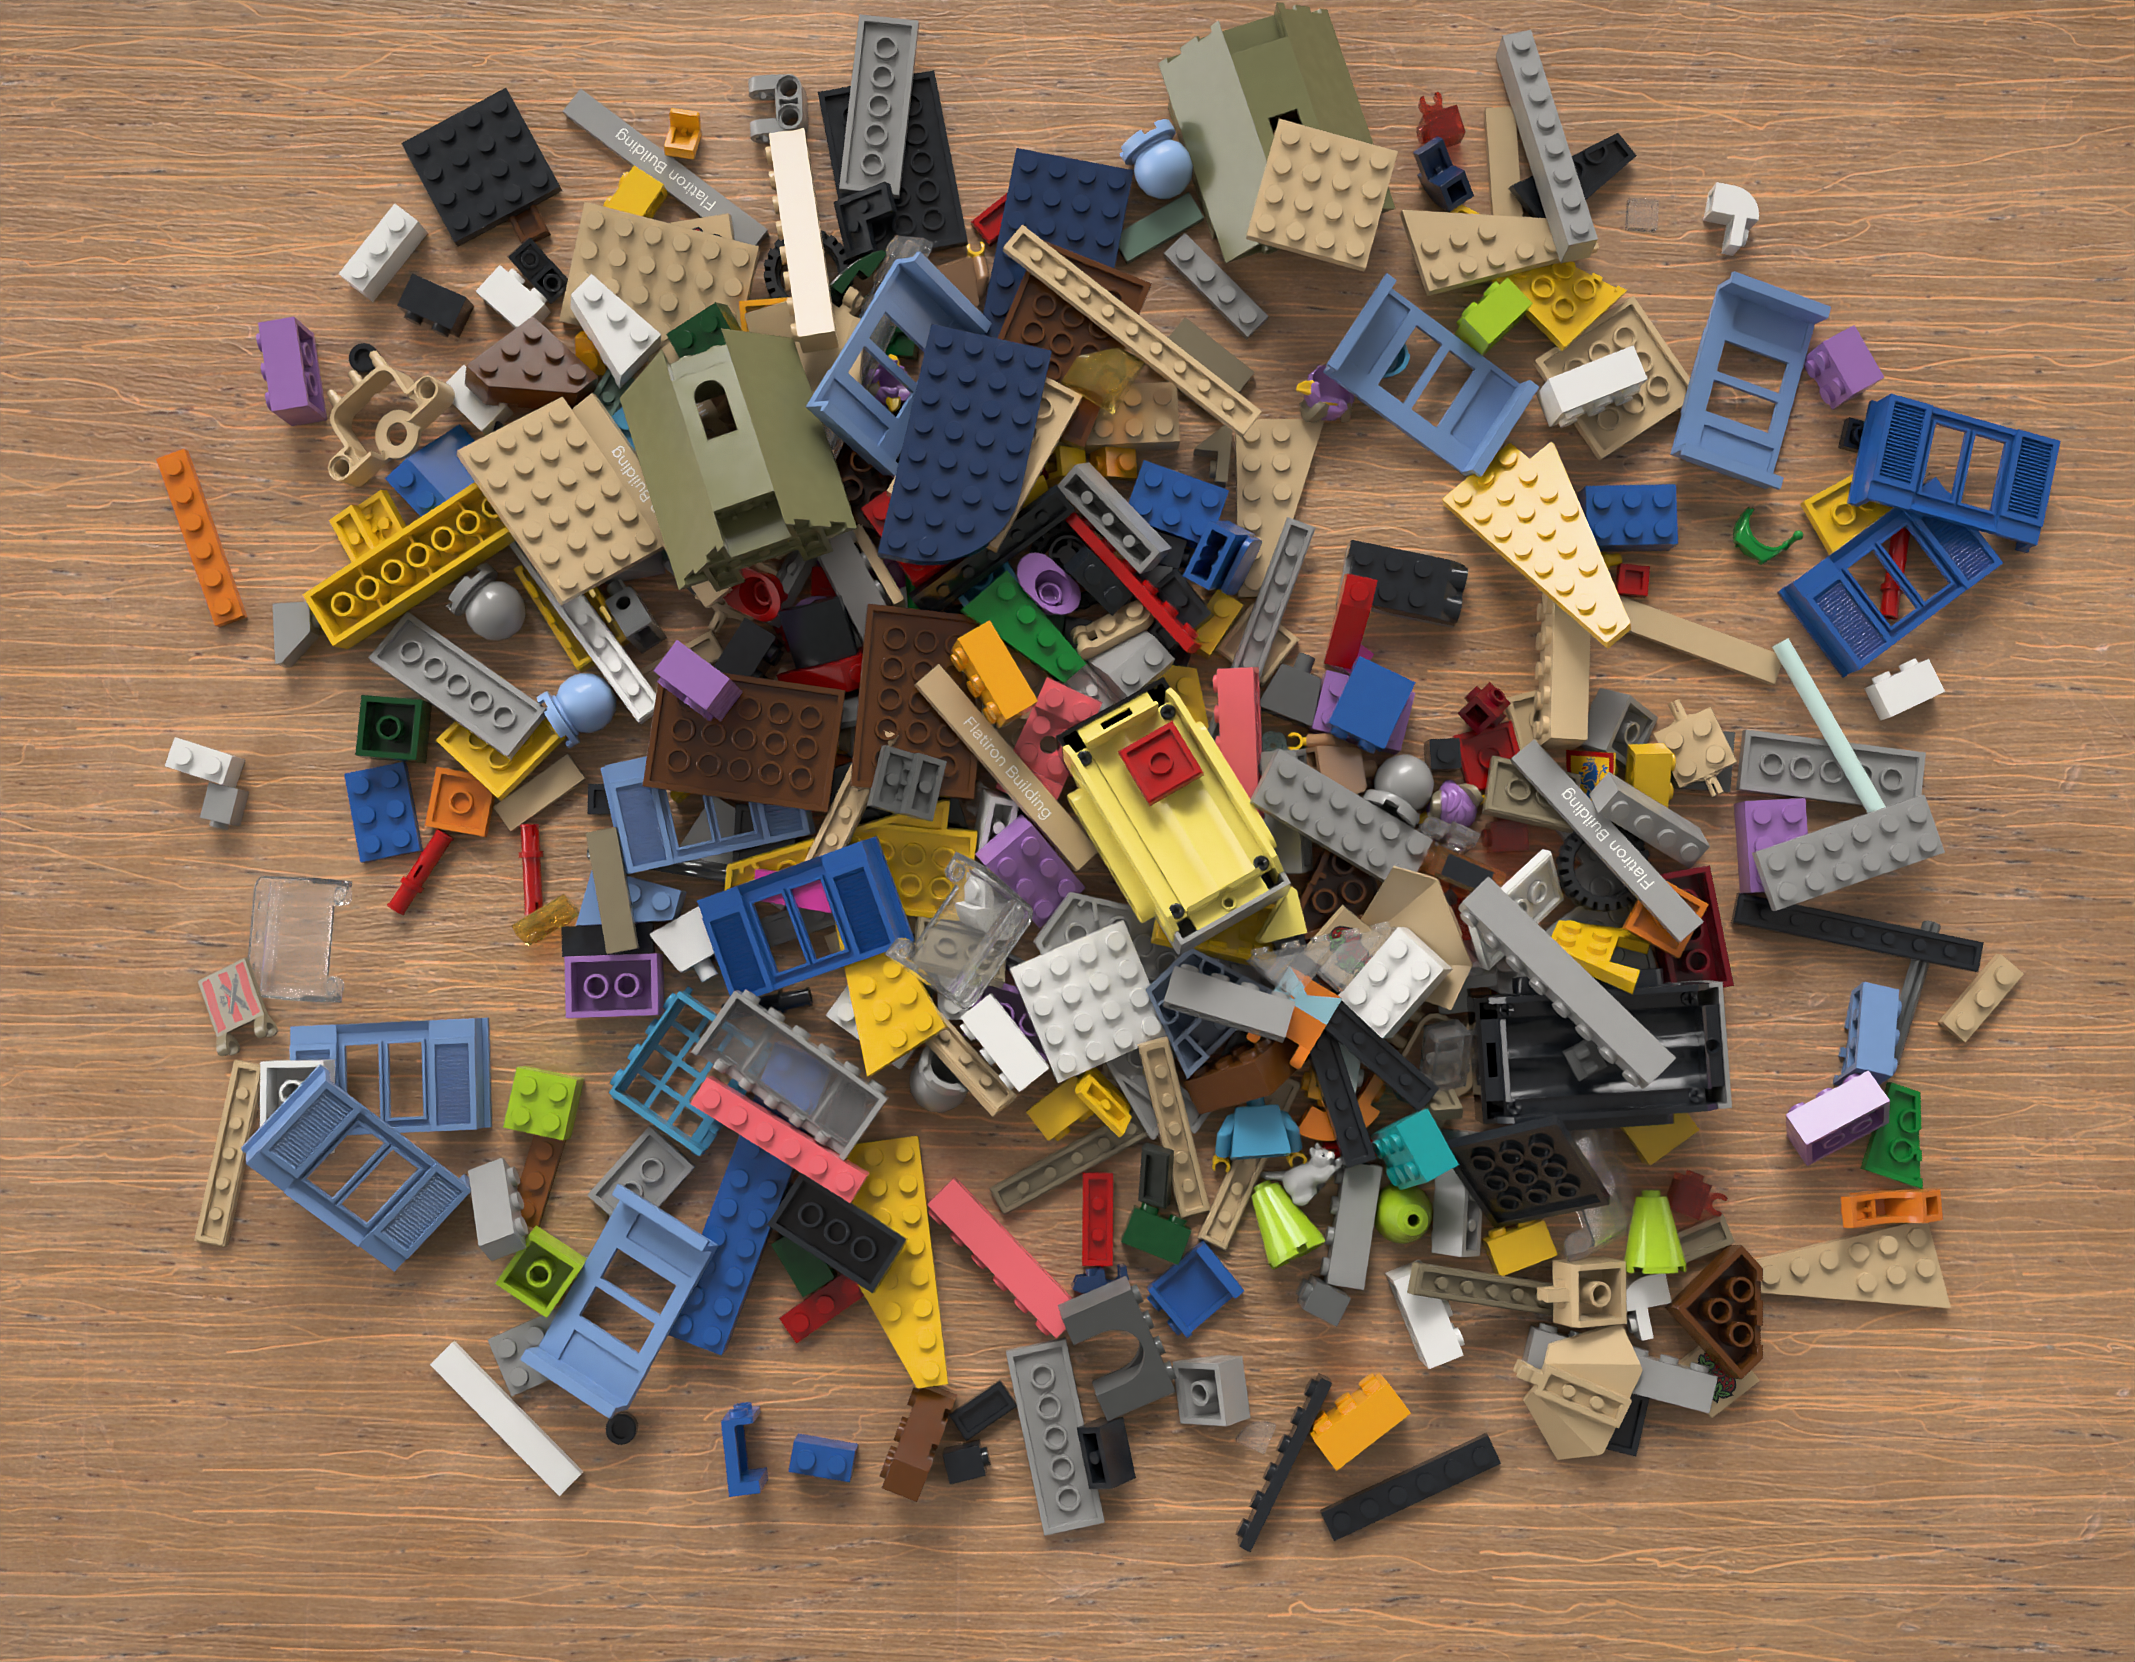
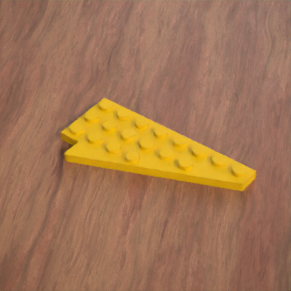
[830,1136,949,1388]

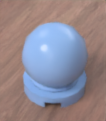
[1119,119,1193,199]
[536,673,616,749]

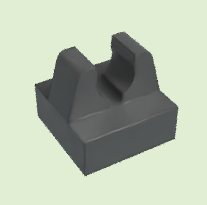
[1562,1039,1607,1081]

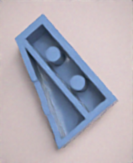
[576,870,687,926]
[1833,982,1902,1086]

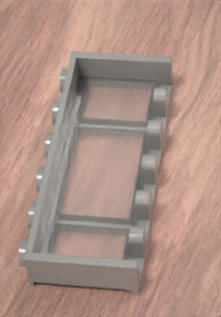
[691,989,890,1161]

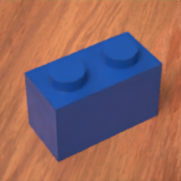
[788,1433,858,1482]

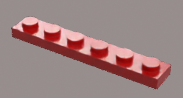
[1065,512,1202,654]

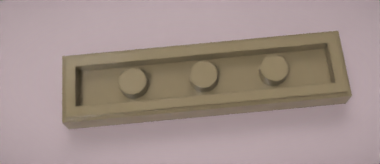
[586,827,639,954]

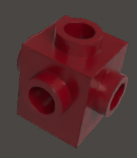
[1457,682,1511,735]

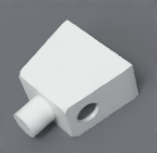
[650,906,718,983]

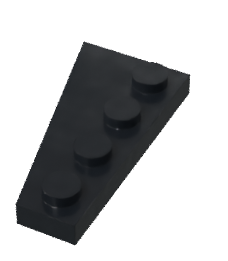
[1508,133,1637,218]

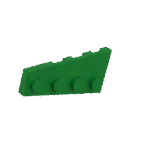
[960,571,1087,684]

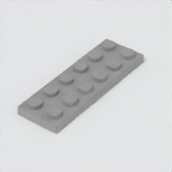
[839,14,919,199]
[368,612,547,760]
[1736,729,1926,807]
[1250,748,1433,883]
[1752,795,1945,911]
[1006,1337,1105,1536]

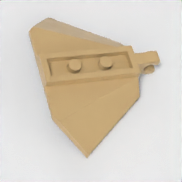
[744,286,866,394]
[1361,866,1473,1010]
[1513,1324,1643,1460]

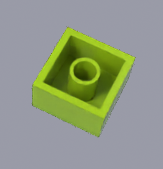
[1454,277,1533,356]
[503,1066,584,1140]
[495,1225,587,1318]

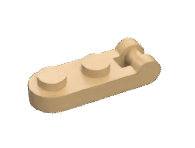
[1070,600,1155,660]

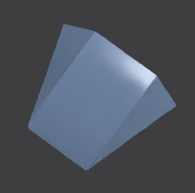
[1145,948,1273,1079]

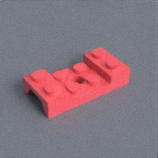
[995,676,1102,800]

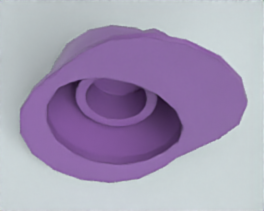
[1017,553,1081,615]

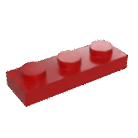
[1082,1172,1113,1266]
[779,1273,864,1344]

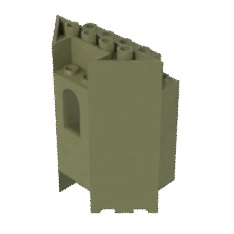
[1158,2,1396,263]
[620,328,857,592]

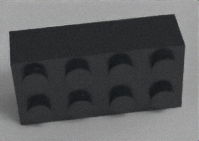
[714,618,784,679]
[767,1173,909,1293]

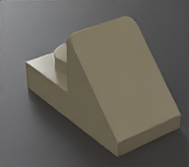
[1193,425,1233,489]

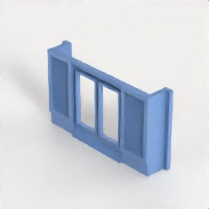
[806,251,992,478]
[1670,271,1831,490]
[1323,273,1539,477]
[601,756,816,874]
[290,1017,492,1135]
[241,1064,471,1272]
[520,1184,719,1419]

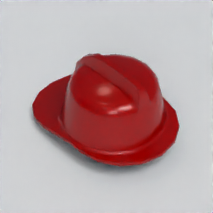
[723,567,788,622]

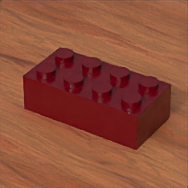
[1654,865,1734,992]

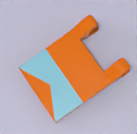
[1247,966,1342,1069]

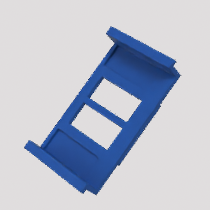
[1847,394,2061,553]
[1777,477,2003,678]
[697,836,915,997]

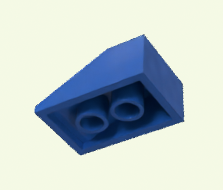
[385,424,475,517]

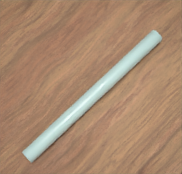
[1772,638,1886,813]

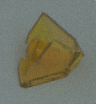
[1061,347,1145,415]

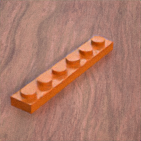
[156,449,247,627]

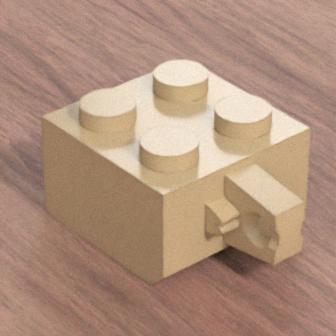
[1537,1256,1627,1328]

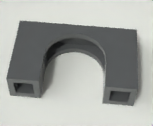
[1058,1276,1177,1421]

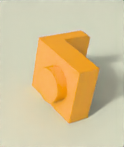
[664,108,702,160]
[575,330,608,375]
[1089,446,1137,481]
[1301,1066,1325,1107]

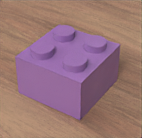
[1805,325,1884,410]

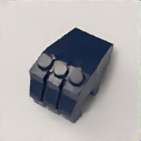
[1071,1263,1129,1294]

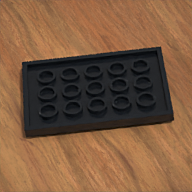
[818,70,968,264]

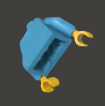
[1212,1097,1307,1172]

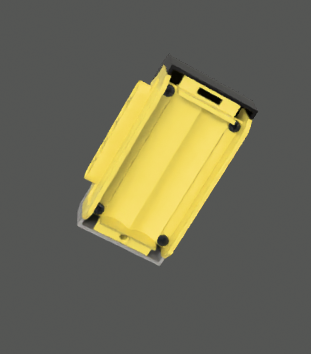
[1056,677,1291,956]

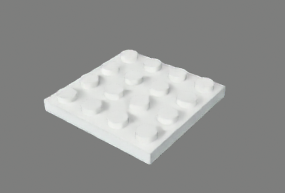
[1009,920,1167,1083]

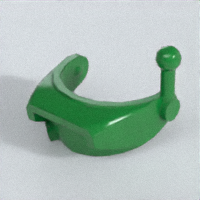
[1733,507,1804,565]

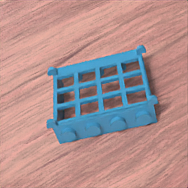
[609,986,773,1156]

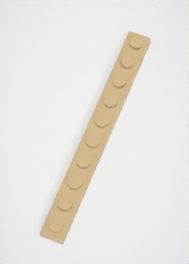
[1003,225,1262,438]

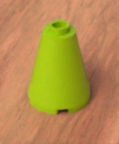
[1251,1180,1326,1270]
[1374,1184,1433,1244]
[1624,1190,1687,1274]

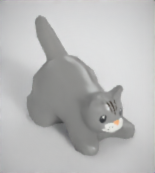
[1260,1143,1343,1206]

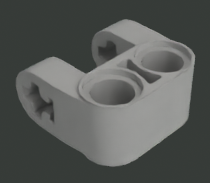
[748,74,808,143]

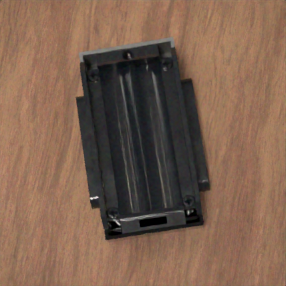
[1467,968,1732,1131]

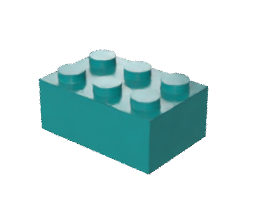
[1370,1108,1459,1190]

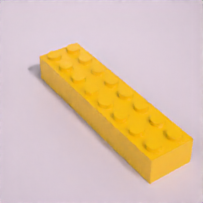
[302,482,516,649]

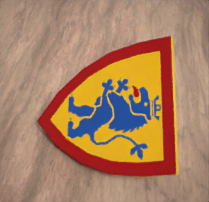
[1566,750,1618,801]

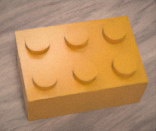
[950,620,1038,729]
[1309,1372,1411,1471]

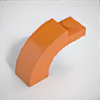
[1297,1071,1386,1141]
[1841,1189,1943,1228]

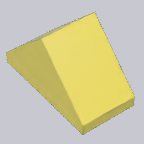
[1254,887,1307,943]

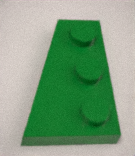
[1860,1082,1923,1189]

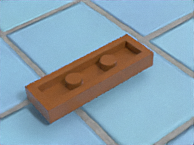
[517,1134,566,1228]

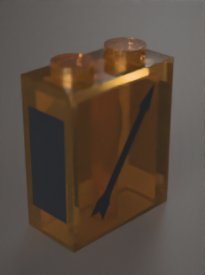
[1419,845,1507,897]

